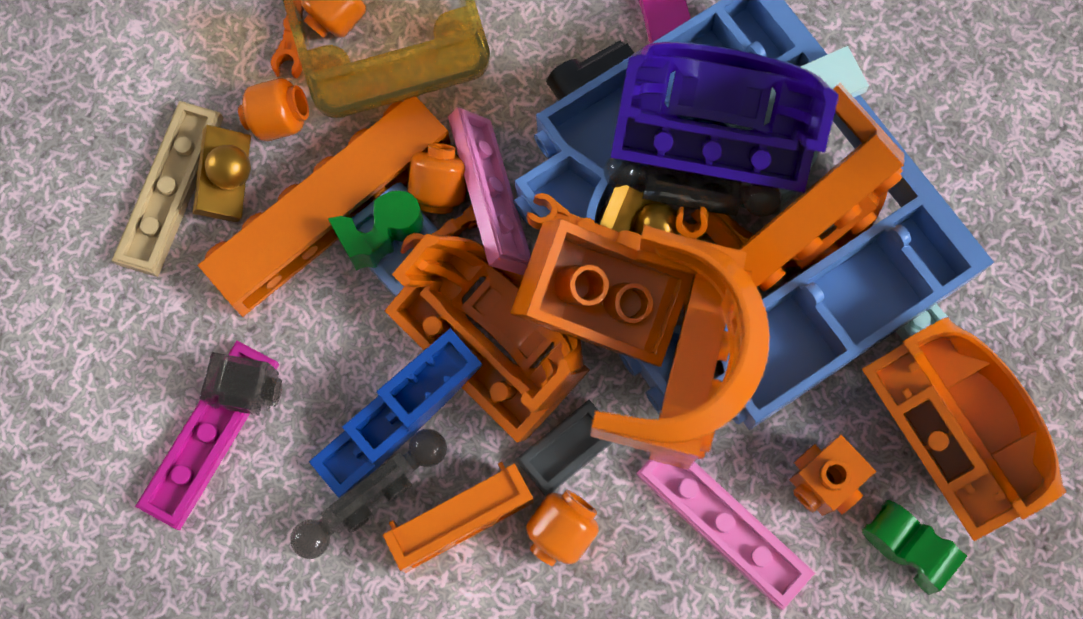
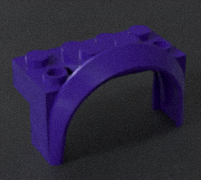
[610,42,839,193]

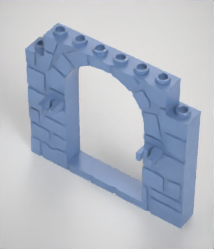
[513,0,994,431]

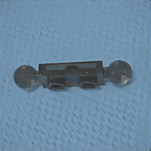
[604,157,782,217]
[290,429,447,559]

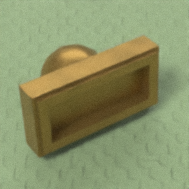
[192,125,251,222]
[600,182,679,235]

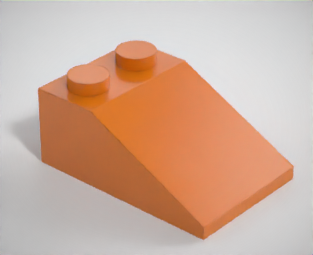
[510,219,694,367]

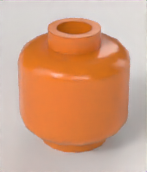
[301,0,366,38]
[238,78,309,142]
[408,143,467,214]
[526,490,599,566]

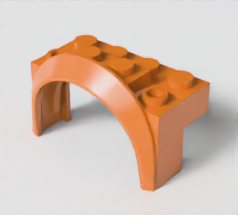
[691,82,904,292]
[591,225,769,470]
[384,234,590,443]

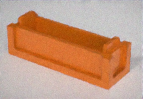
[383,462,534,573]

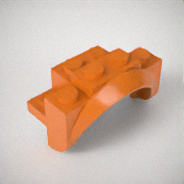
[862,317,1066,541]

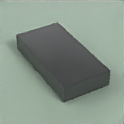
[516,400,613,497]

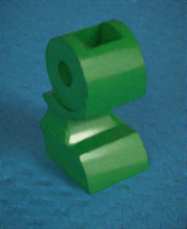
[328,191,424,271]
[862,500,967,595]

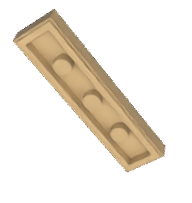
[111,101,224,277]

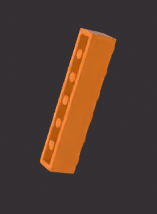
[197,94,451,317]

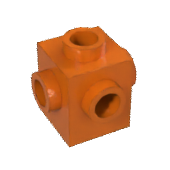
[789,435,876,516]

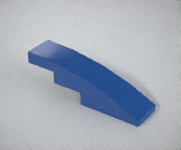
[309,328,483,499]

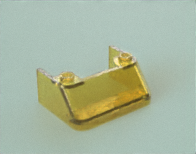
[283,0,490,118]

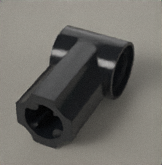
[546,40,634,101]

